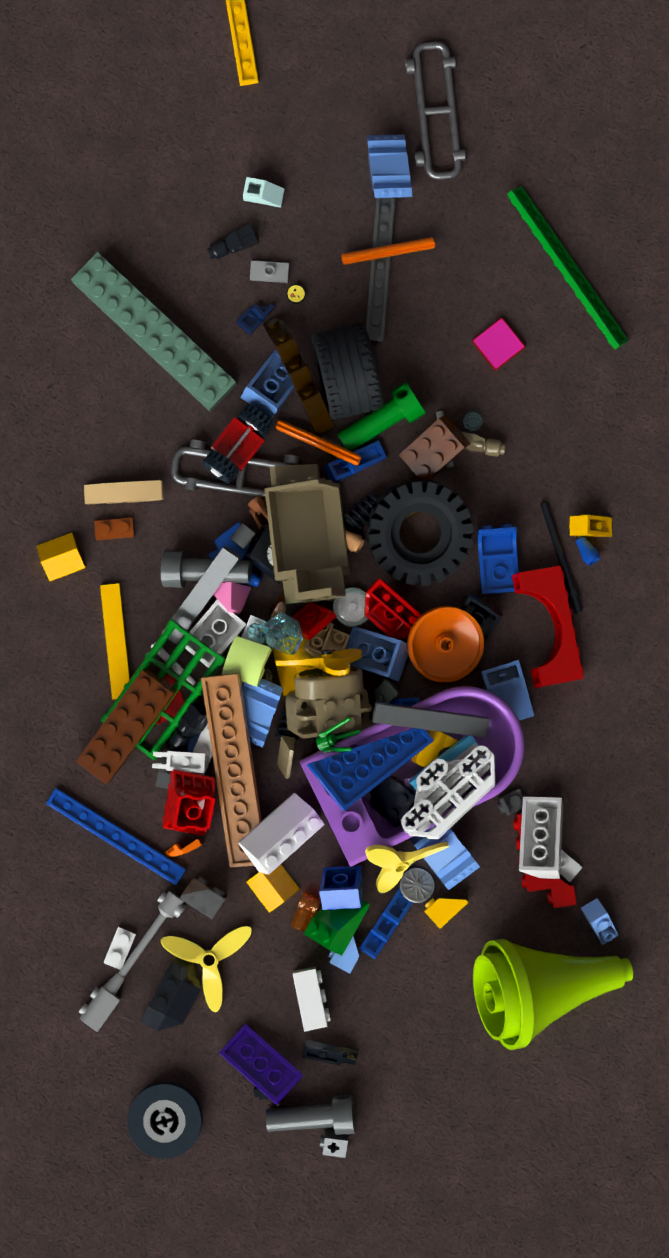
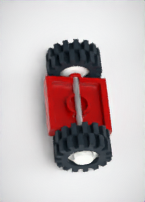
[202,404,274,484]

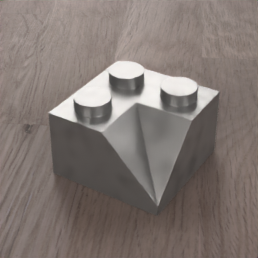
[180,876,226,919]

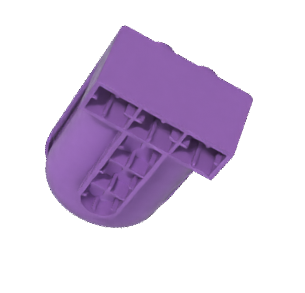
[299,686,524,867]

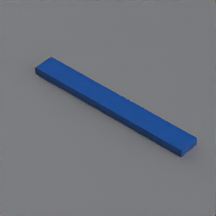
[46,787,186,885]

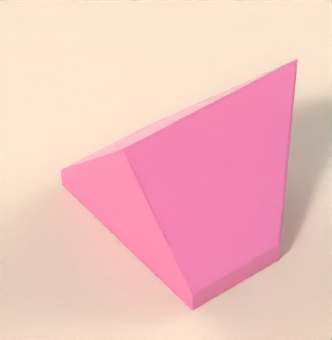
[213,582,251,614]

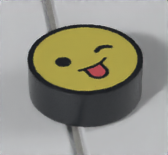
[287,284,306,304]

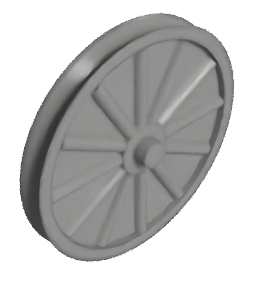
[400,868,435,903]

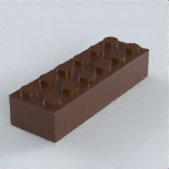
[76,667,178,785]

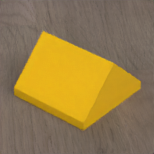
[36,533,85,581]
[246,864,300,913]

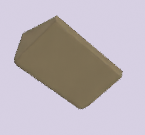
[277,736,296,779]

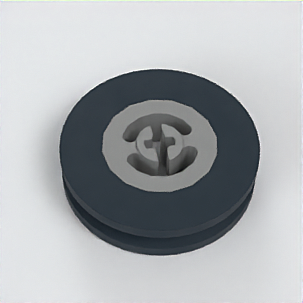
[127,1082,202,1159]

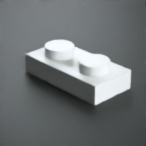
[104,927,136,970]

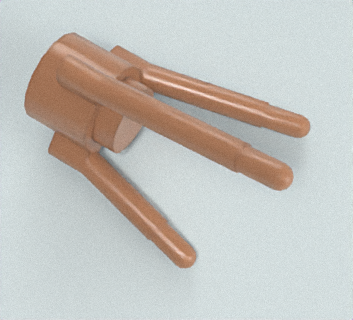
[248,495,268,530]

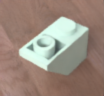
[243,177,285,208]

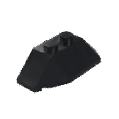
[140,956,201,1031]

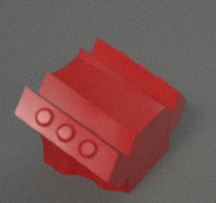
[163,769,215,836]

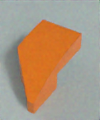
[165,839,203,857]

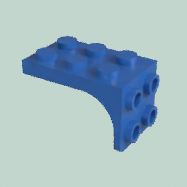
[477,524,519,595]

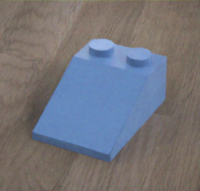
[240,350,294,420]
[345,627,408,682]

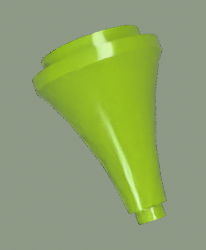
[473,939,633,1050]

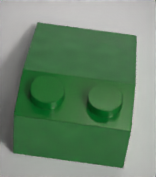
[304,900,370,956]

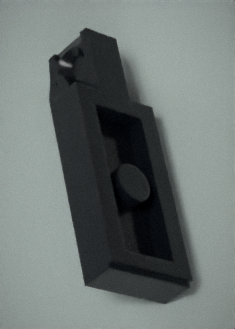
[302,1040,358,1066]

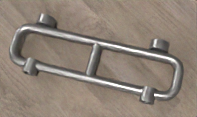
[405,41,465,180]
[171,439,300,498]

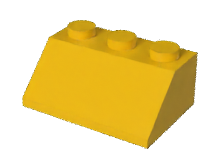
[270,634,316,696]

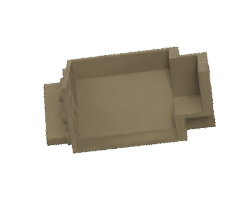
[265,464,350,604]

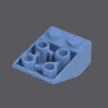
[480,660,534,721]

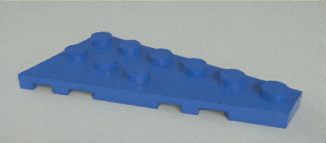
[307,728,434,812]

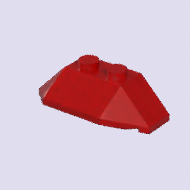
[364,578,422,639]

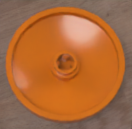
[407,606,484,682]

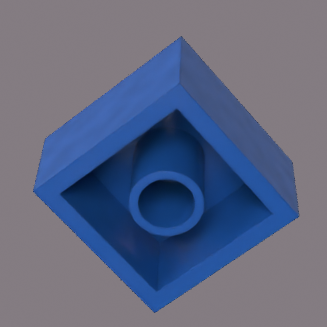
[319,865,365,910]

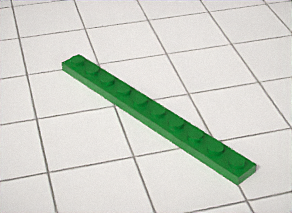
[507,186,629,350]

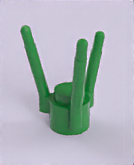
[316,717,361,753]

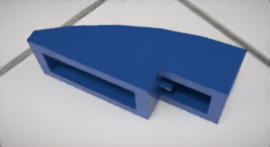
[324,441,387,483]

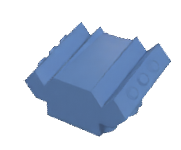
[367,134,412,198]
[242,678,283,748]
[409,826,480,890]

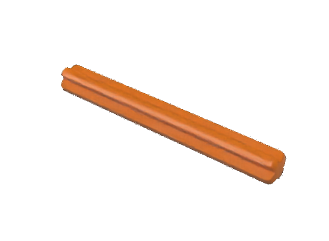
[341,237,435,265]
[276,420,362,465]

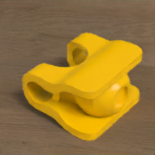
[411,730,458,768]

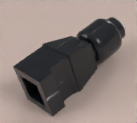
[207,224,259,259]
[168,703,208,752]

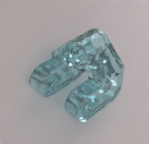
[247,613,303,655]

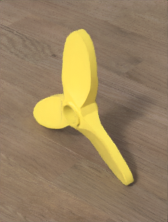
[365,842,449,893]
[161,926,252,1012]

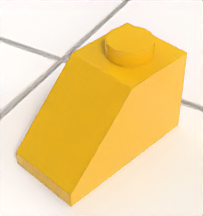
[569,515,612,537]
[424,898,468,928]

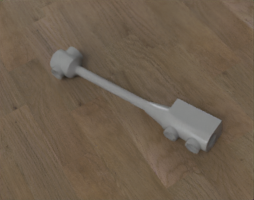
[79,891,187,1032]

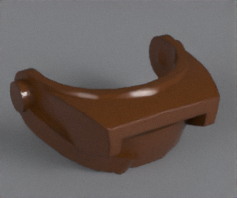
[269,593,286,626]

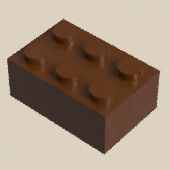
[399,415,471,481]

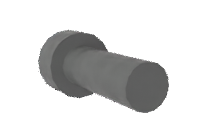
[161,549,252,588]
[266,1094,357,1135]

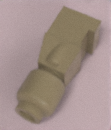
[461,432,505,457]

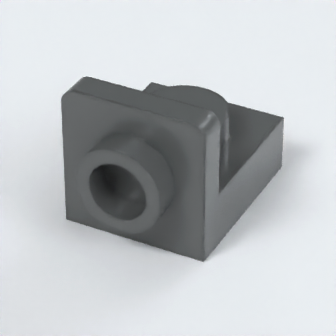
[497,789,523,816]

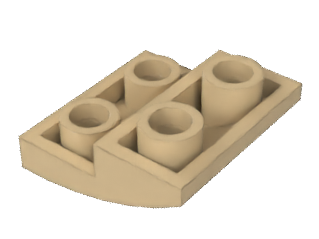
[304,623,350,657]

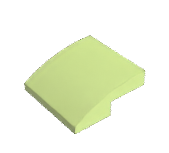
[222,636,272,687]

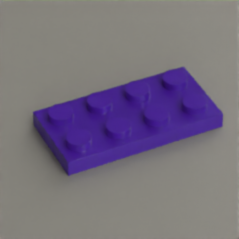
[219,1024,303,1105]

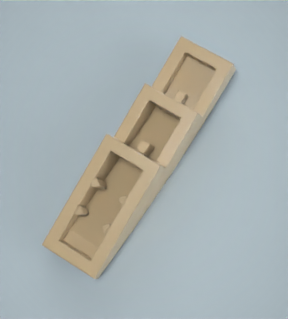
[84,480,164,505]

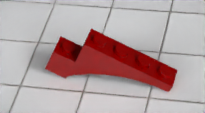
[513,814,576,908]

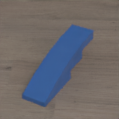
[359,887,413,959]

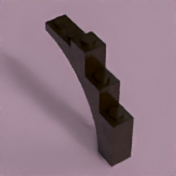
[263,316,334,435]

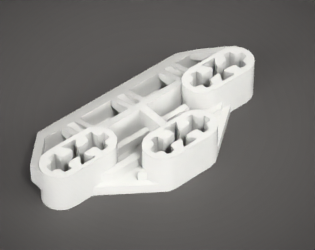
[401,746,495,839]

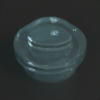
[463,412,482,431]

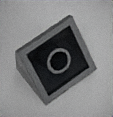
[461,594,503,641]

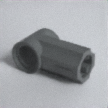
[230,523,255,549]

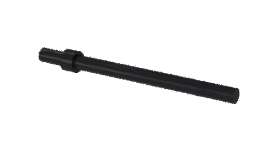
[540,502,582,613]

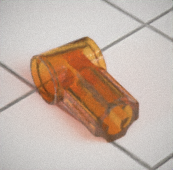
[290,891,321,932]

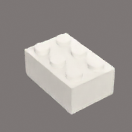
[185,600,247,668]
[292,966,330,1032]

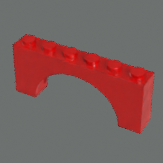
[512,565,584,688]

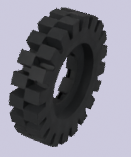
[367,479,473,586]

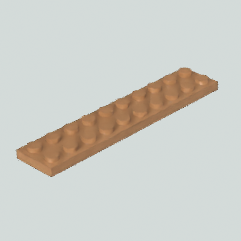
[201,673,262,868]

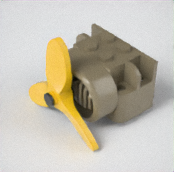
[276,648,375,739]

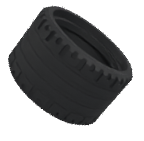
[312,322,383,420]

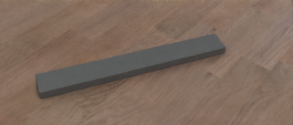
[366,197,396,342]

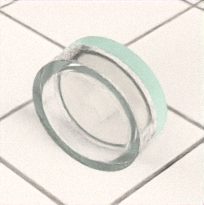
[333,588,368,627]

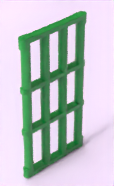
[100,619,226,760]

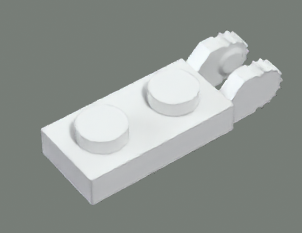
[152,751,207,773]

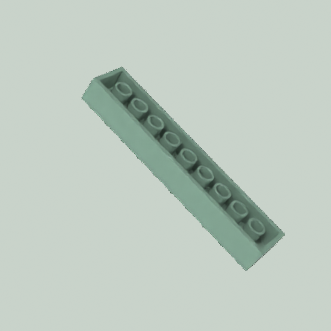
[71,252,237,412]

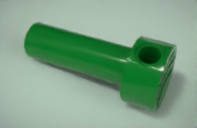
[337,382,426,451]

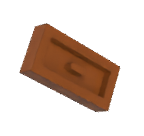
[94,518,134,541]

